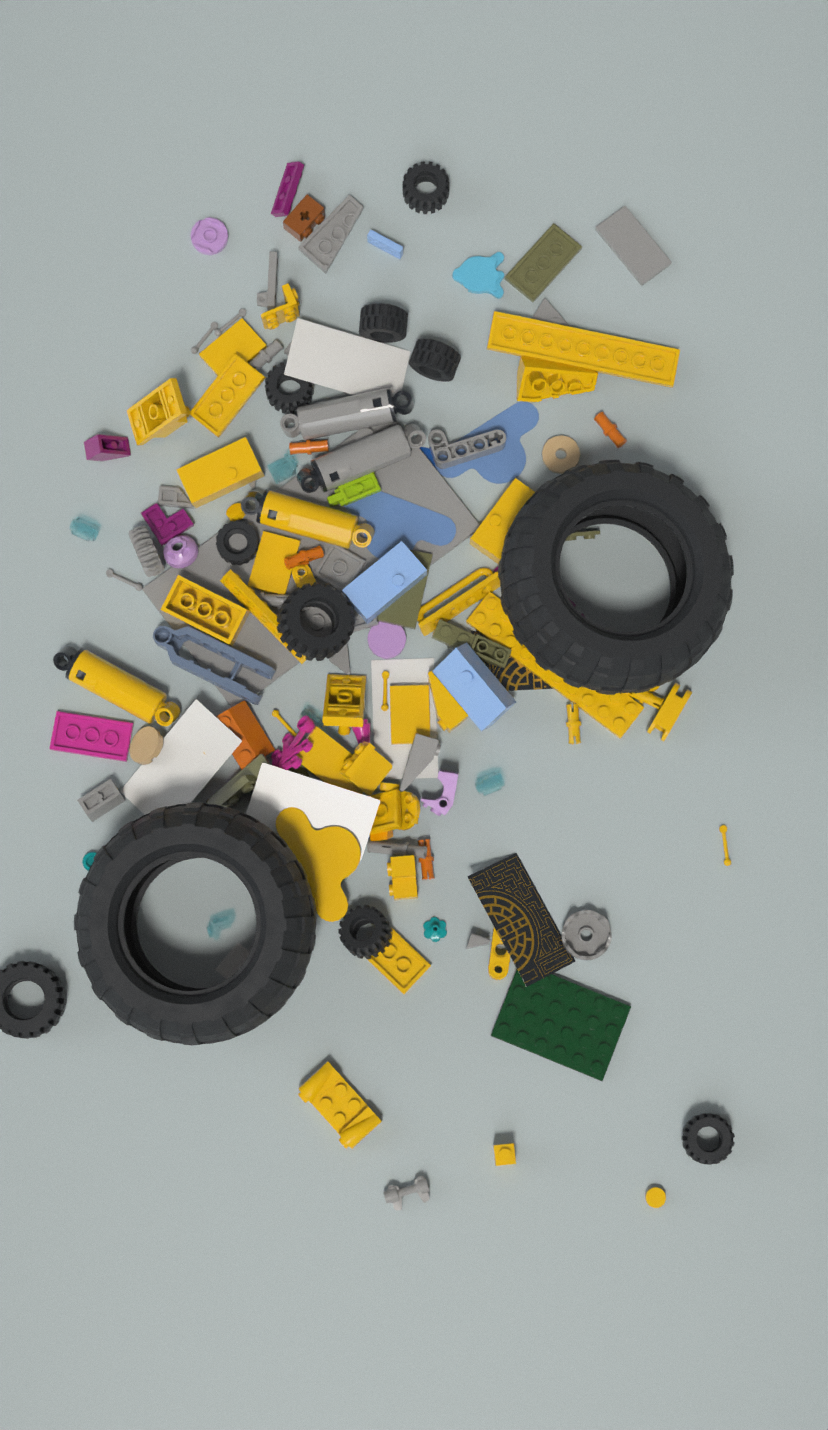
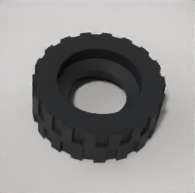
[216,520,259,565]

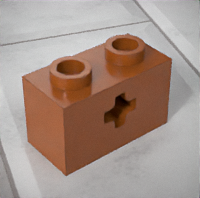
[283,195,325,242]

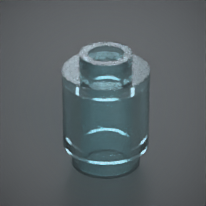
[69,517,100,542]
[474,771,505,796]

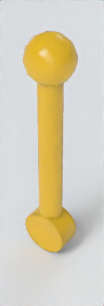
[381,671,389,711]
[272,710,297,737]
[719,825,731,866]

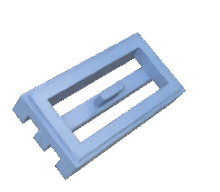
[367,230,403,259]

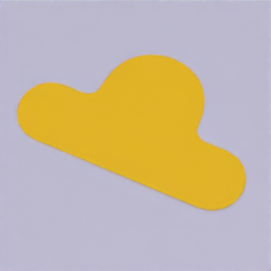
[275,807,361,922]

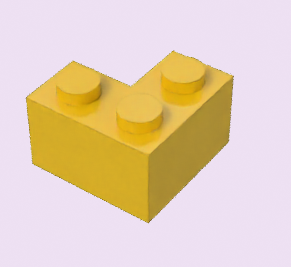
[387,855,418,901]

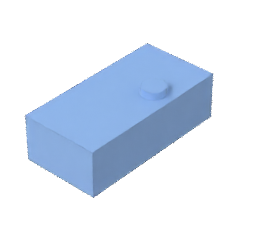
[342,541,427,624]
[432,643,516,731]

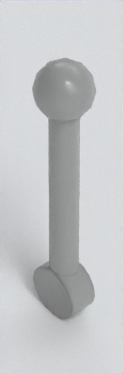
[214,309,246,336]
[191,322,218,354]
[106,569,143,591]

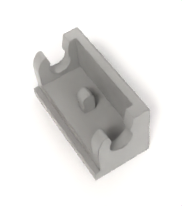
[77,779,125,822]

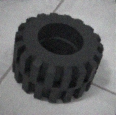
[402,161,450,214]
[359,303,408,343]
[409,339,461,382]
[265,362,314,414]
[338,905,392,959]
[681,1113,735,1165]

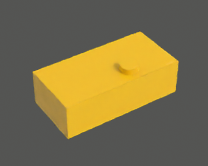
[176,437,265,509]
[470,478,535,565]
[160,575,250,646]

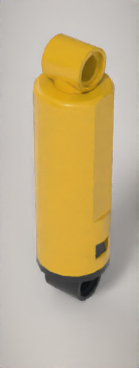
[241,489,375,549]
[53,646,180,726]

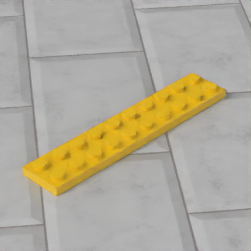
[486,311,680,388]
[466,591,644,739]

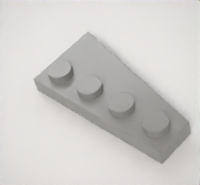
[298,195,363,274]

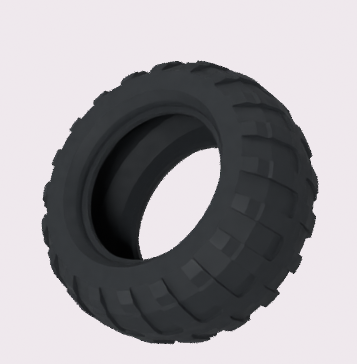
[498,460,734,695]
[74,802,316,1046]

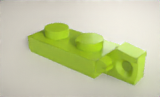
[327,472,381,507]

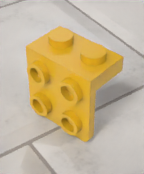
[261,283,300,330]
[340,741,392,795]

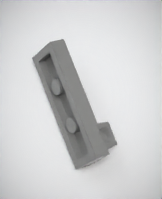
[257,251,278,311]

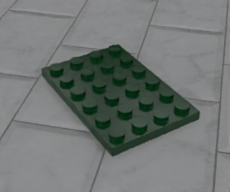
[491,970,631,1081]

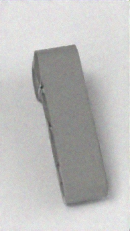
[428,429,506,469]

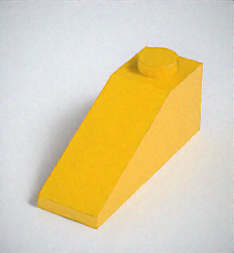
[427,671,468,733]

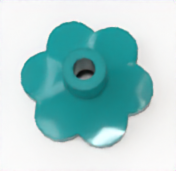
[423,917,447,942]

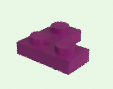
[141,503,194,546]

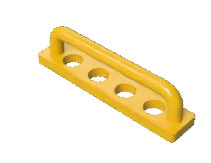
[417,568,500,636]

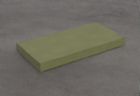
[505,223,582,302]
[377,549,433,630]

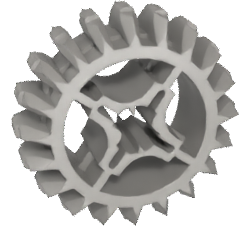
[129,525,164,577]

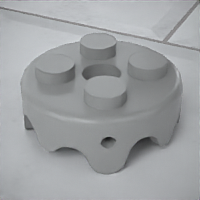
[561,910,612,960]

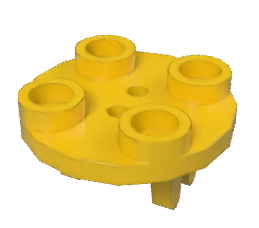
[399,791,420,831]

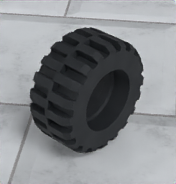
[277,582,355,661]
[0,961,66,1039]

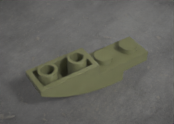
[431,619,512,668]

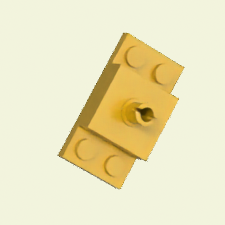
[126,378,190,445]
[323,674,366,735]

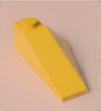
[516,356,598,402]

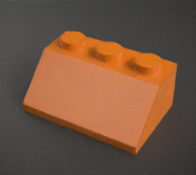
[216,700,275,770]

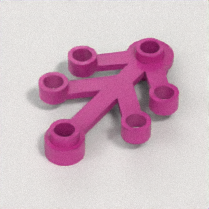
[271,715,315,770]

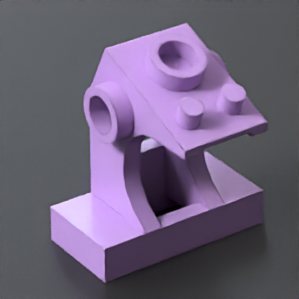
[421,769,459,816]

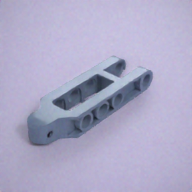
[153,626,276,705]

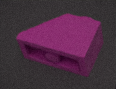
[84,434,131,461]

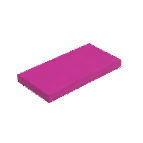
[49,711,134,762]

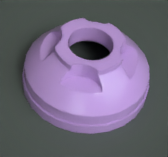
[163,535,198,569]

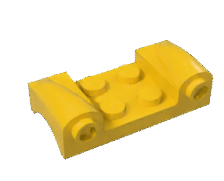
[298,1062,382,1149]

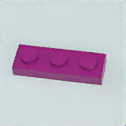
[271,161,304,217]

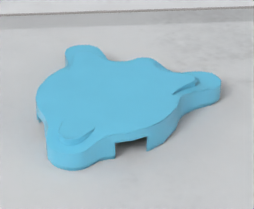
[452,252,504,299]

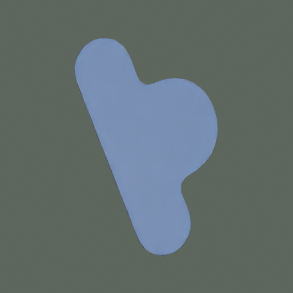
[435,402,539,484]
[345,491,456,559]

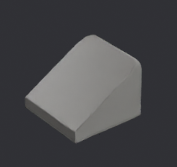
[466,933,490,949]

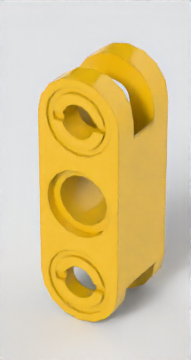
[647,682,692,742]
[488,928,510,980]

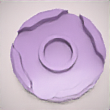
[191,217,228,255]
[367,622,406,659]

